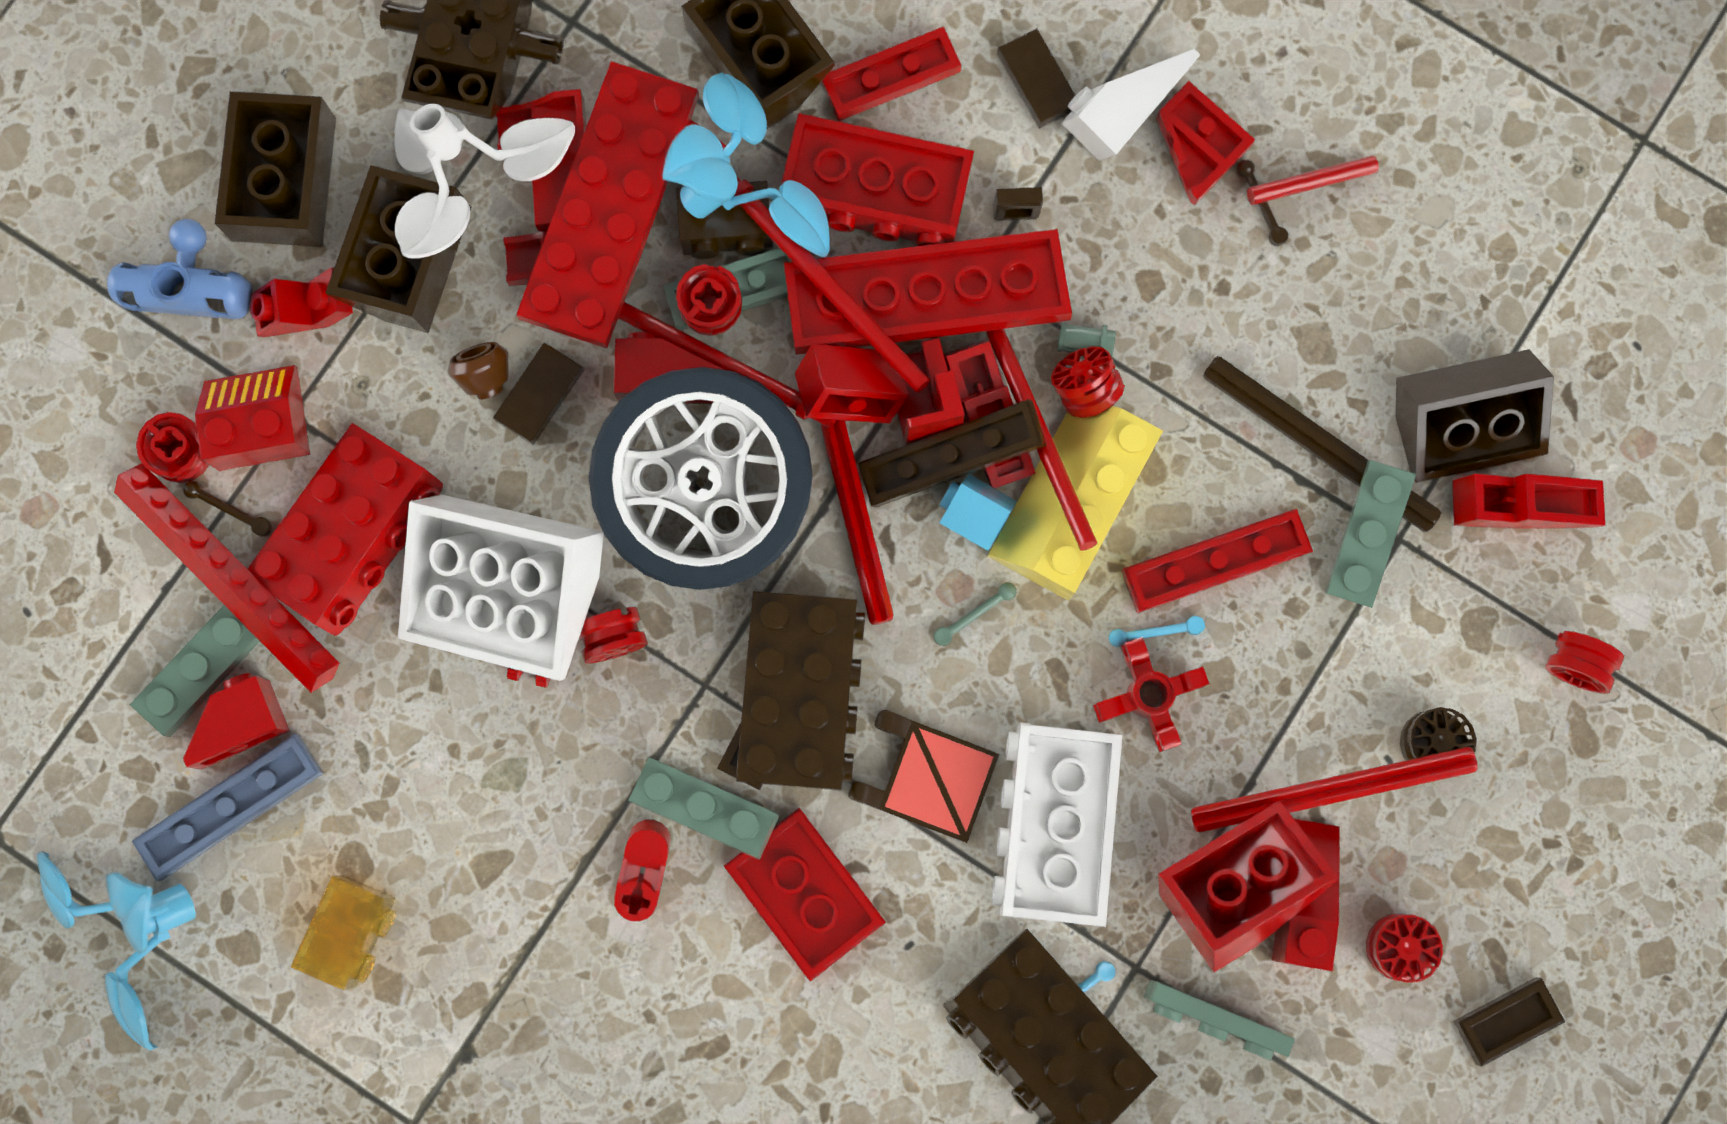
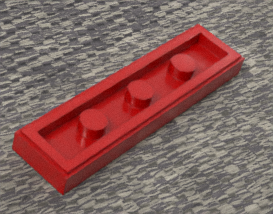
[1121,508,1313,614]

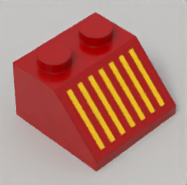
[195,365,310,471]

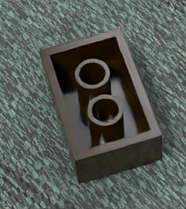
[214,91,336,247]

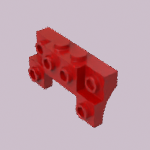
[495,89,586,286]

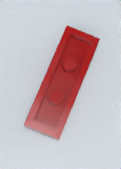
[821,26,962,121]

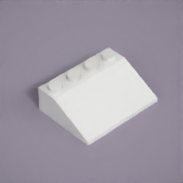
[398,495,604,681]

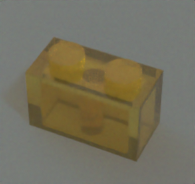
[290,875,396,990]

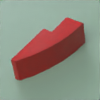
[944,340,1036,488]
[1452,473,1606,529]

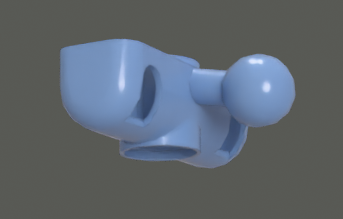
[107,219,252,319]

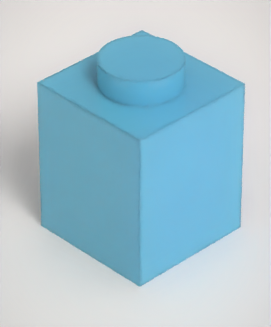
[939,474,1017,551]

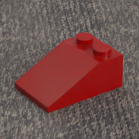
[1158,801,1338,973]

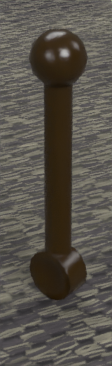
[1237,159,1288,246]
[183,481,272,537]

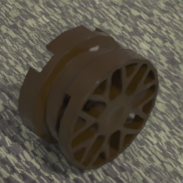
[1400,707,1477,760]

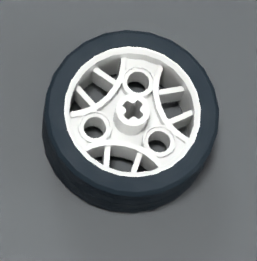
[588,367,813,590]

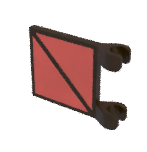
[848,710,999,843]

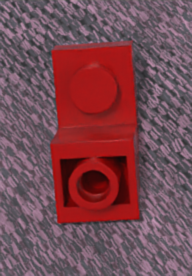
[250,267,353,337]

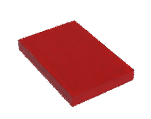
[724,807,886,982]

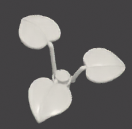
[394,104,575,258]

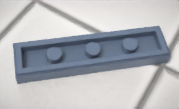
[132,734,324,881]

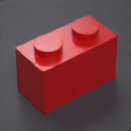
[794,344,909,424]

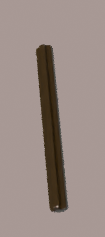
[1203,356,1441,532]

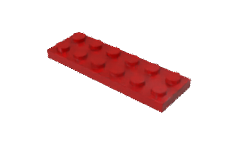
[516,61,699,348]
[784,229,1072,355]

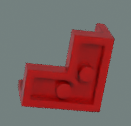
[897,338,965,445]

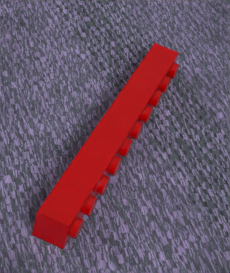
[114,463,340,693]

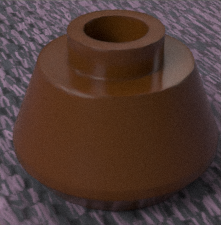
[447,342,509,400]

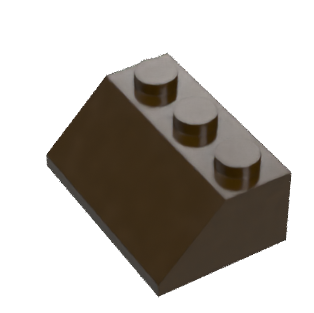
[681,0,835,129]
[326,165,472,333]
[1395,349,1554,483]

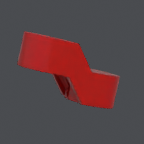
[614,819,671,922]

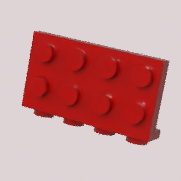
[778,113,974,246]
[247,423,443,636]

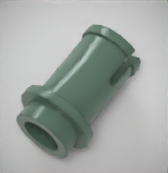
[1057,322,1116,357]

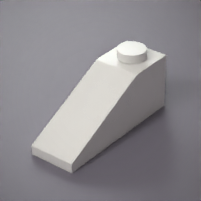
[1062,49,1200,161]

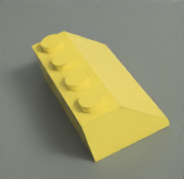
[987,406,1163,601]

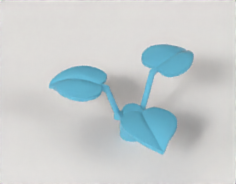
[662,72,830,257]
[37,851,196,1051]

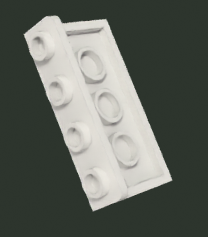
[992,722,1123,927]

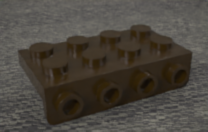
[736,591,865,791]
[943,929,1158,1124]

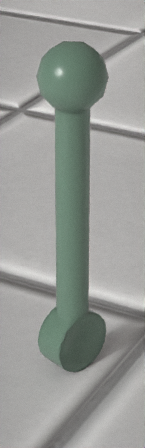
[934,582,1017,646]

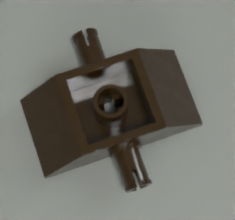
[380,0,564,120]

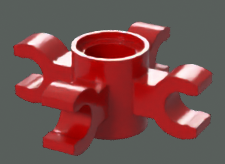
[1092,637,1210,752]

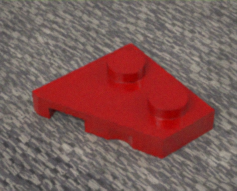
[1156,81,1256,206]

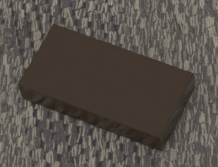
[997,28,1076,129]
[493,343,584,445]
[1453,977,1565,1066]

